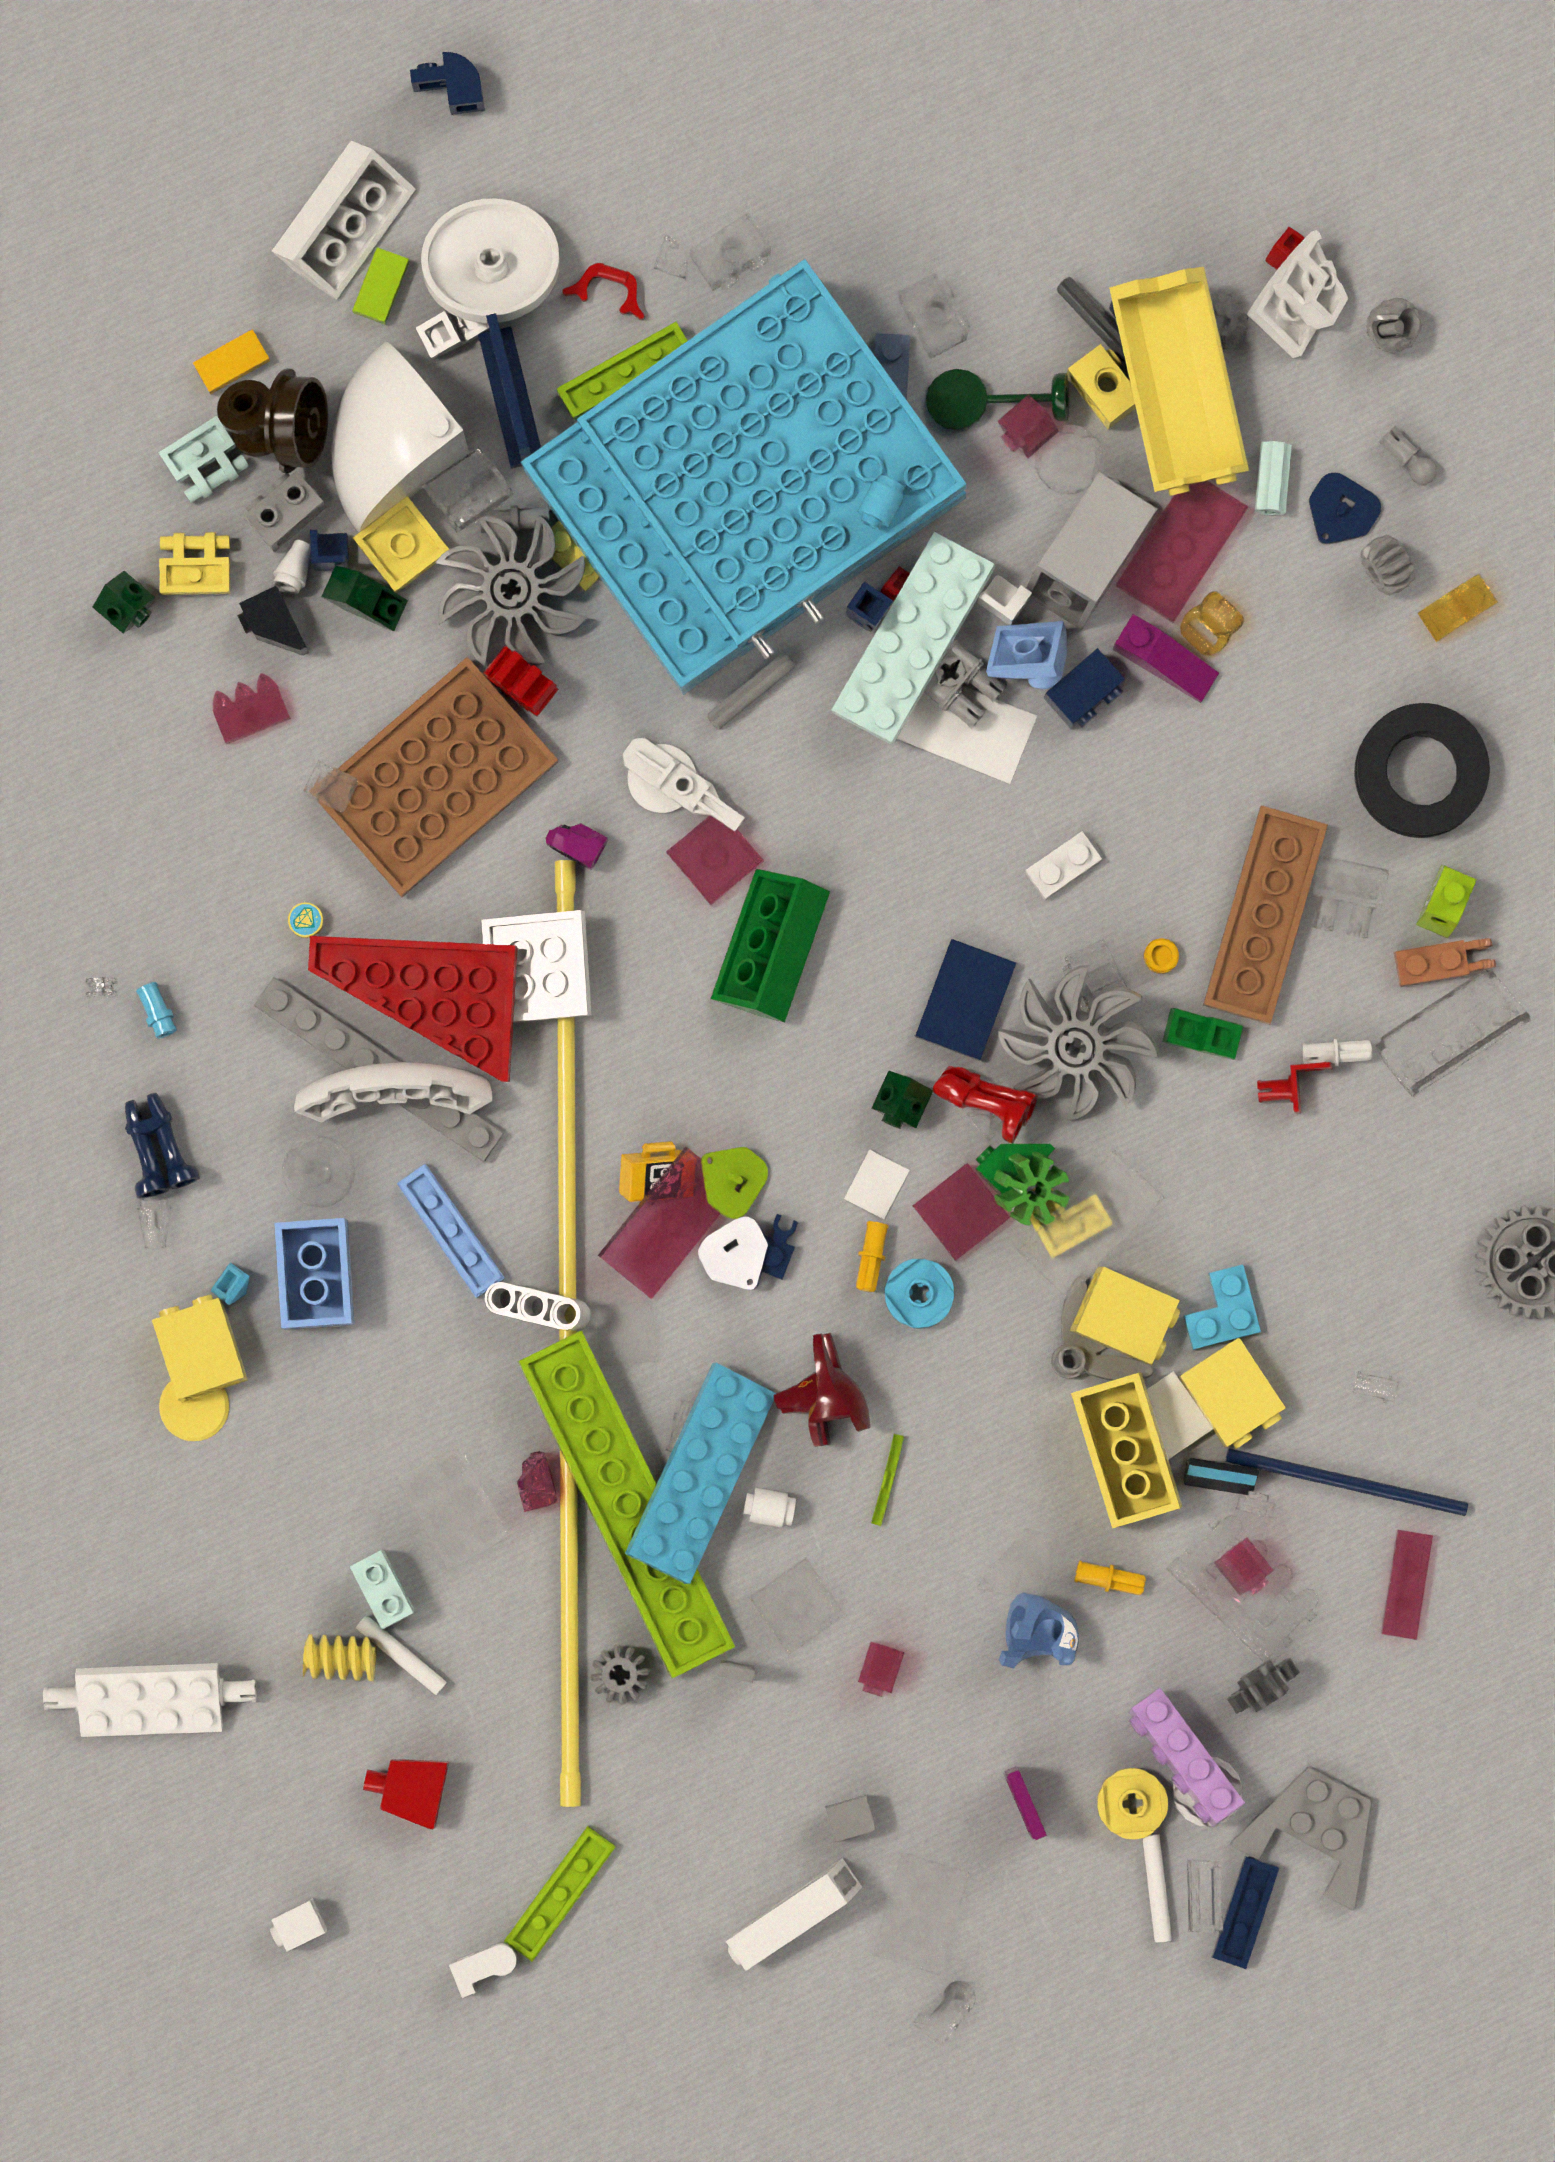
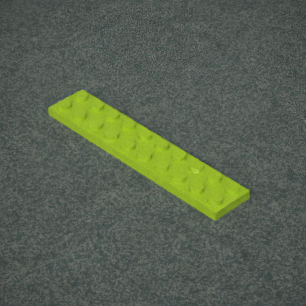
[517,1330,735,1678]

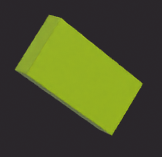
[352,247,410,325]

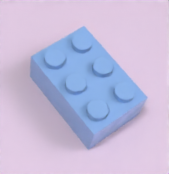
[274,1218,355,1330]

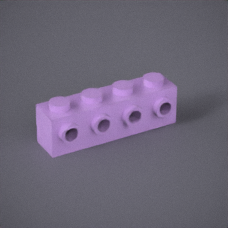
[1129,1688,1245,1827]

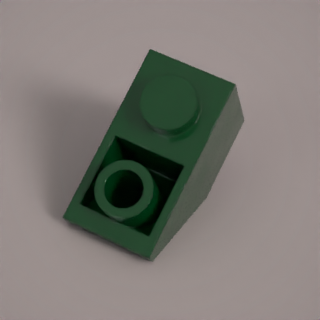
[321,565,408,631]

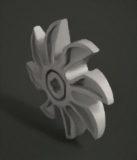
[436,514,587,666]
[998,965,1158,1120]

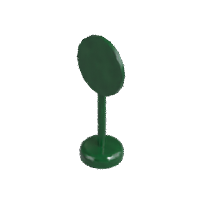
[926,369,1069,430]

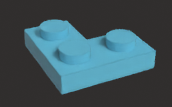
[1183,1264,1261,1350]

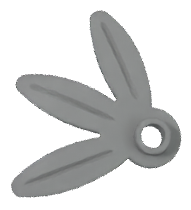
[1051,1277,1154,1381]

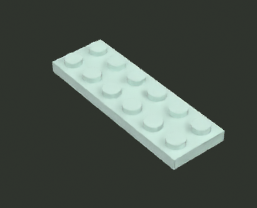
[831,532,995,746]

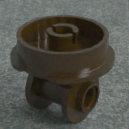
[217,368,328,473]

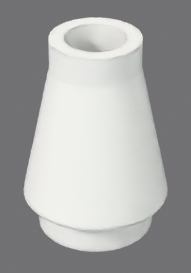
[273,540,311,594]

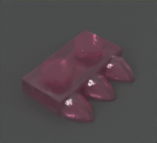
[213,673,291,744]

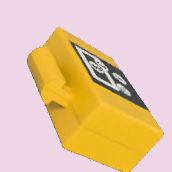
[619,1141,695,1202]

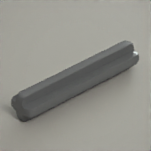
[1057,277,1125,361]

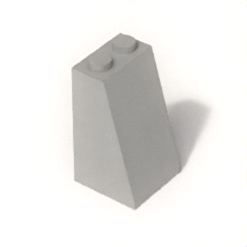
[1026,472,1157,630]

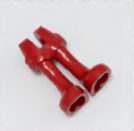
[933,1066,1038,1144]

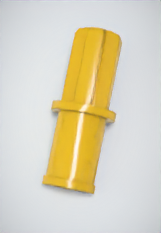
[856,1221,889,1292]
[1074,1560,1146,1595]

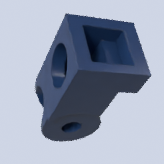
[846,581,893,632]

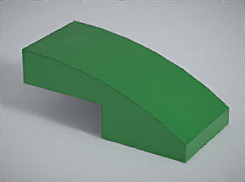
[1162,1008,1243,1060]

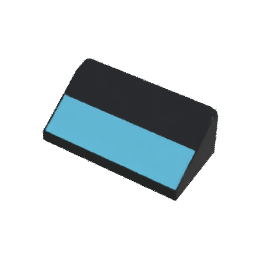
[1183,1458,1259,1495]

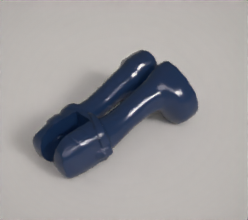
[125,1093,200,1199]

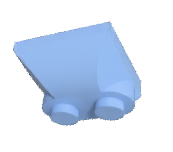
[986,621,1067,689]

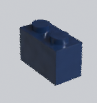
[1044,648,1125,729]

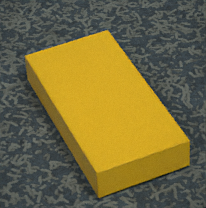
[192,329,270,395]

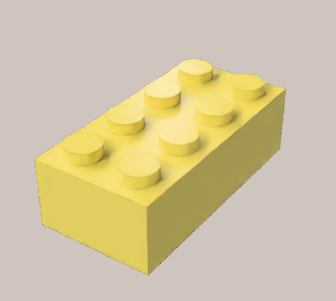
[1071,1372,1183,1529]

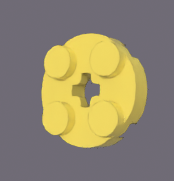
[1097,1768,1168,1839]

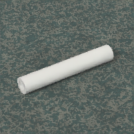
[356,1615,447,1695]
[1142,1834,1172,1942]

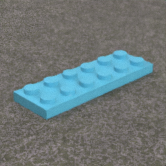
[625,1363,777,1584]

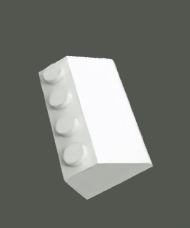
[272,141,416,300]

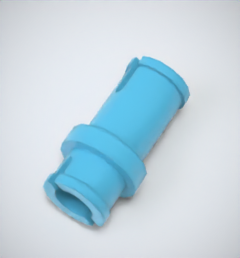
[136,982,177,1039]

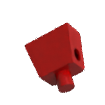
[363,1759,449,1830]

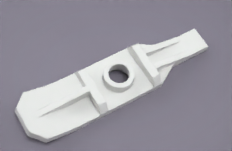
[622,737,745,832]

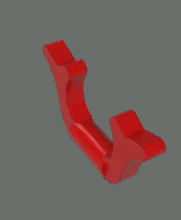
[562,263,645,320]

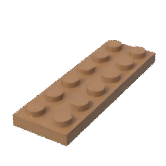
[1203,805,1328,1025]

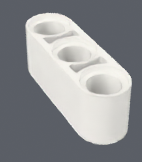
[485,1282,590,1331]

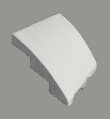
[1247,230,1348,358]

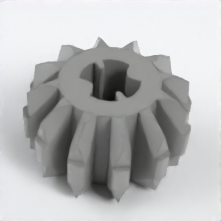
[1361,534,1415,596]
[590,1644,650,1705]

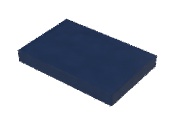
[915,939,1016,1061]

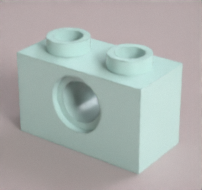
[350,1550,416,1629]

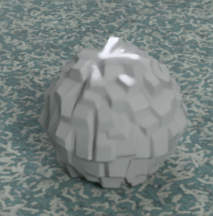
[1366,298,1422,353]

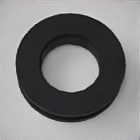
[1354,703,1490,838]

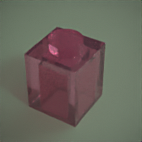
[997,394,1059,458]
[1213,1537,1274,1596]
[857,1641,904,1697]

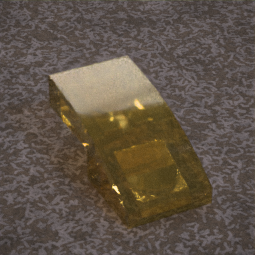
[1417,574,1498,642]

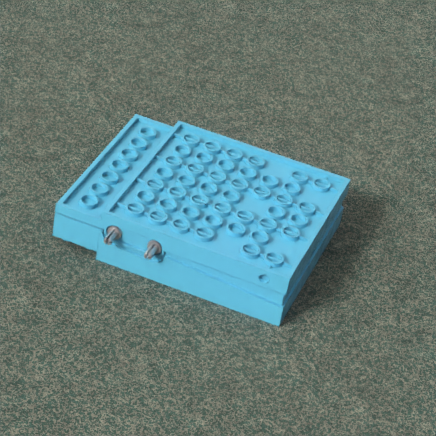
[521,259,967,695]

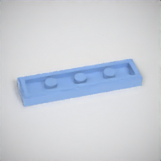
[397,1164,505,1298]

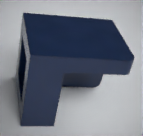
[310,530,349,571]

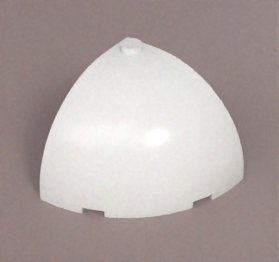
[331,341,469,533]

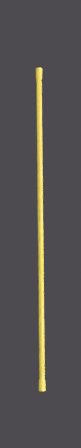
[555,860,581,1807]

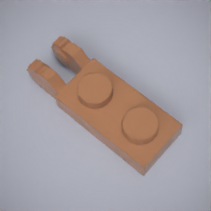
[1394,938,1496,987]

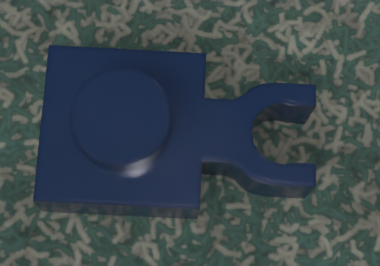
[762,1214,798,1280]

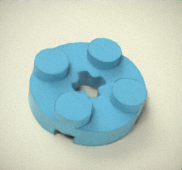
[884,1259,954,1329]

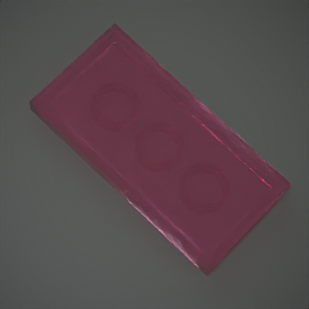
[1115,481,1248,623]
[597,1147,739,1299]

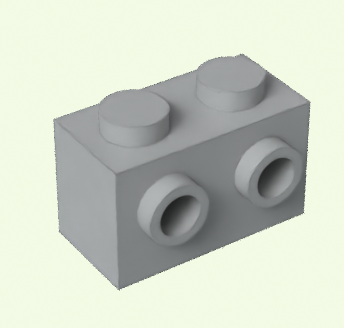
[244,471,326,552]

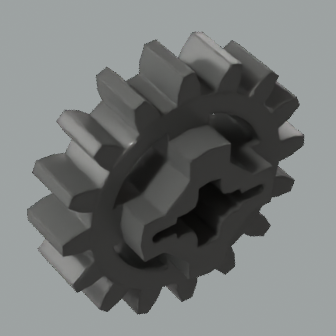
[1227,1658,1300,1714]

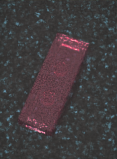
[1381,1530,1433,1640]

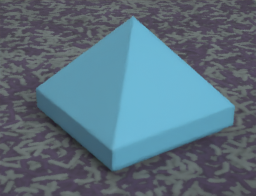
[211,1262,250,1305]

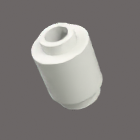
[743,1487,796,1528]

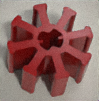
[483,646,559,717]

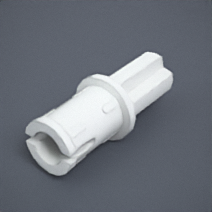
[1302,1039,1372,1066]

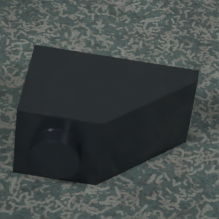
[237,585,309,656]

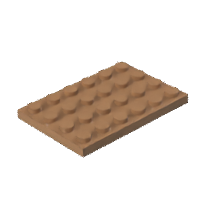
[310,657,559,898]

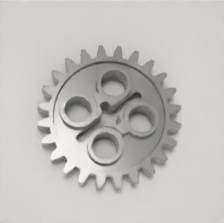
[1475,1205,1555,1319]

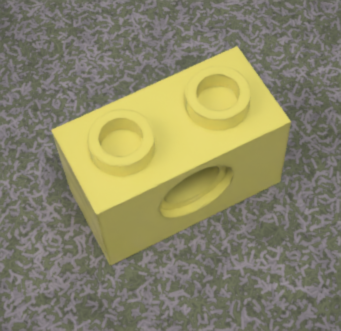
[1067,344,1136,430]

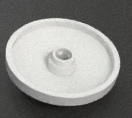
[421,198,560,323]

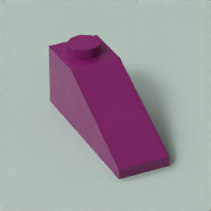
[1112,614,1219,703]

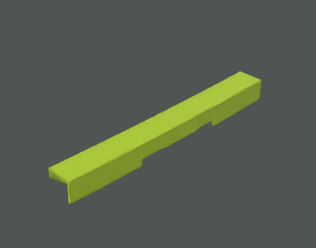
[871,1434,904,1526]

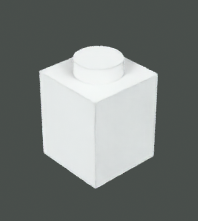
[270,1898,328,1952]

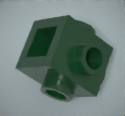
[92,571,155,634]
[872,1071,933,1129]

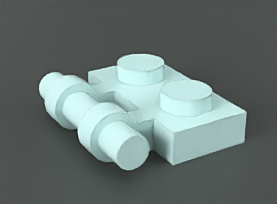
[158,416,249,503]

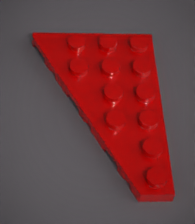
[308,936,518,1082]

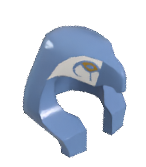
[999,1592,1079,1669]

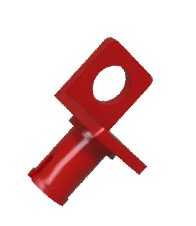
[1257,1062,1333,1114]

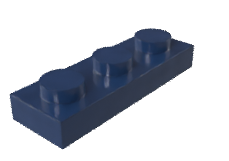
[1211,1856,1279,1969]

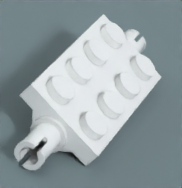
[43,1663,257,1737]

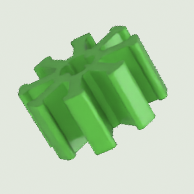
[994,1151,1070,1226]

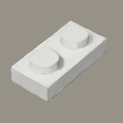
[1025,831,1102,900]

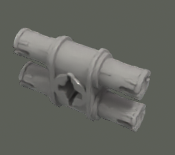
[924,639,1007,729]

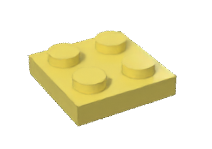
[353,496,449,593]

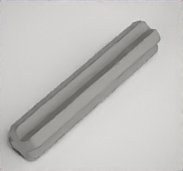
[708,652,795,729]

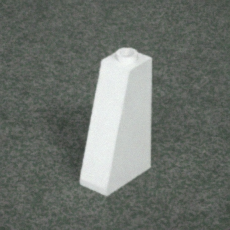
[726,1858,862,1971]

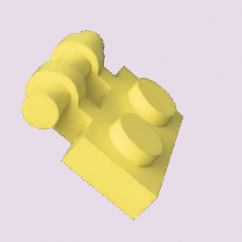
[159,532,230,595]

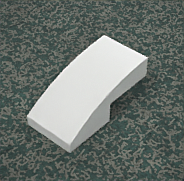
[416,311,489,359]

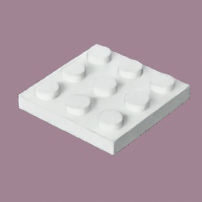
[482,910,592,1023]

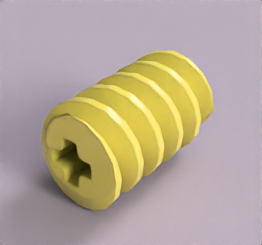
[303,1634,377,1681]

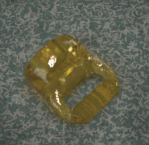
[1180,591,1245,656]

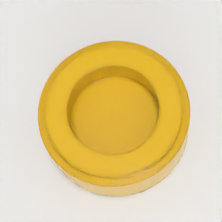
[1143,938,1179,974]

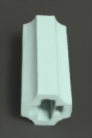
[1254,441,1292,516]

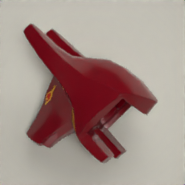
[774,1333,870,1447]

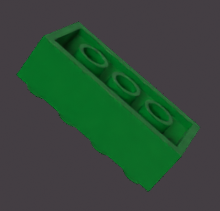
[711,869,830,1023]

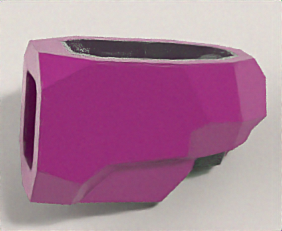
[546,823,608,870]

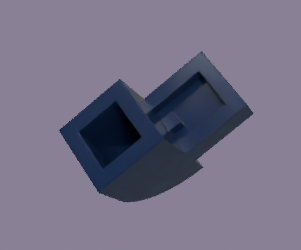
[410,52,485,115]

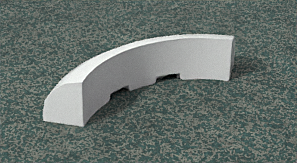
[294,1062,492,1123]

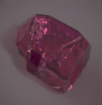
[517,1451,559,1512]

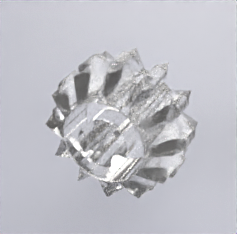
[1211,292,1249,352]

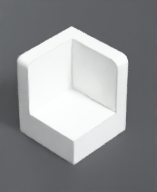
[977,575,1032,625]

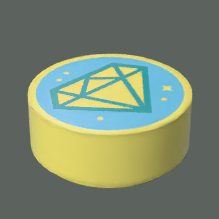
[288,902,324,938]

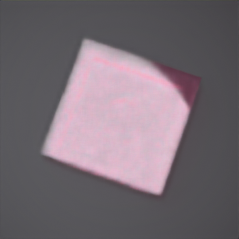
[666,816,764,906]
[912,1163,1010,1261]

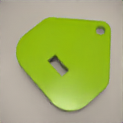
[701,1147,768,1219]

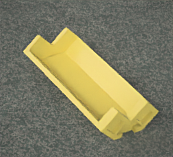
[1109,267,1249,496]

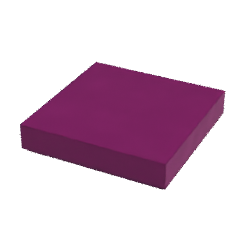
[1004,1766,1047,1841]

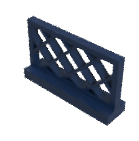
[478,313,541,469]

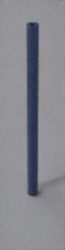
[1225,1448,1468,1516]

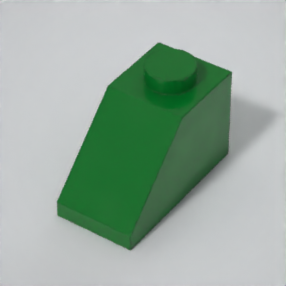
[975,1144,1055,1195]

